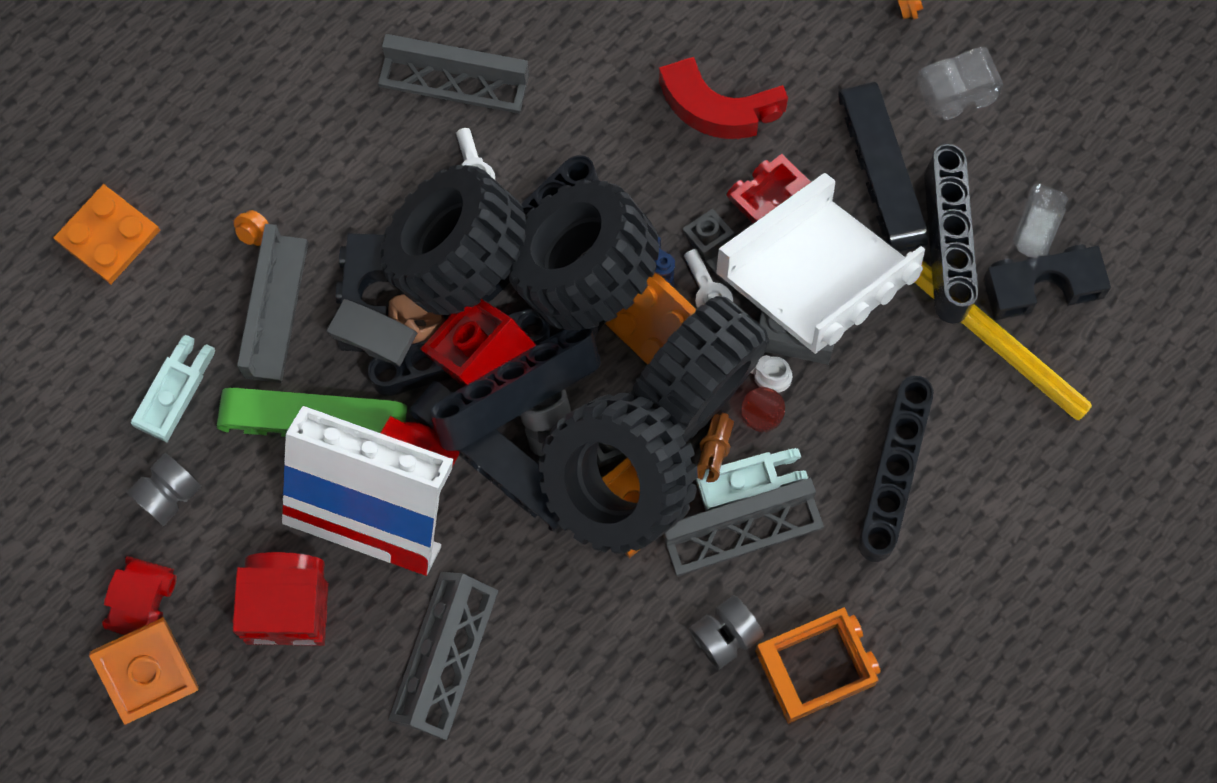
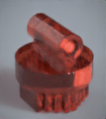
[741,387,785,432]

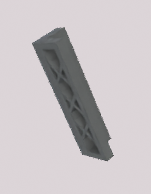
[378,34,529,114]
[237,224,308,383]
[663,478,824,577]
[388,572,499,740]

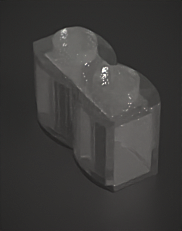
[916,47,1003,120]
[1013,184,1068,257]

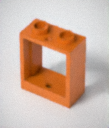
[755,607,880,724]

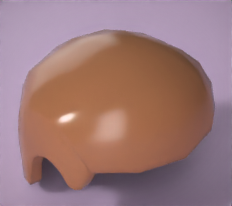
[388,294,446,344]

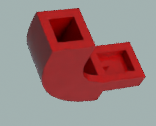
[659,57,788,139]

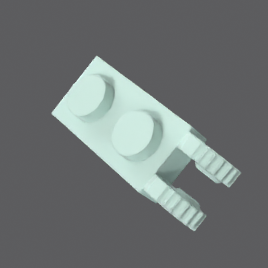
[131,335,215,442]
[696,448,808,511]

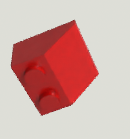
[420,299,536,387]

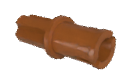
[697,412,734,482]

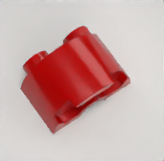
[726,154,811,224]
[102,556,177,635]

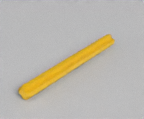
[914,261,1092,420]

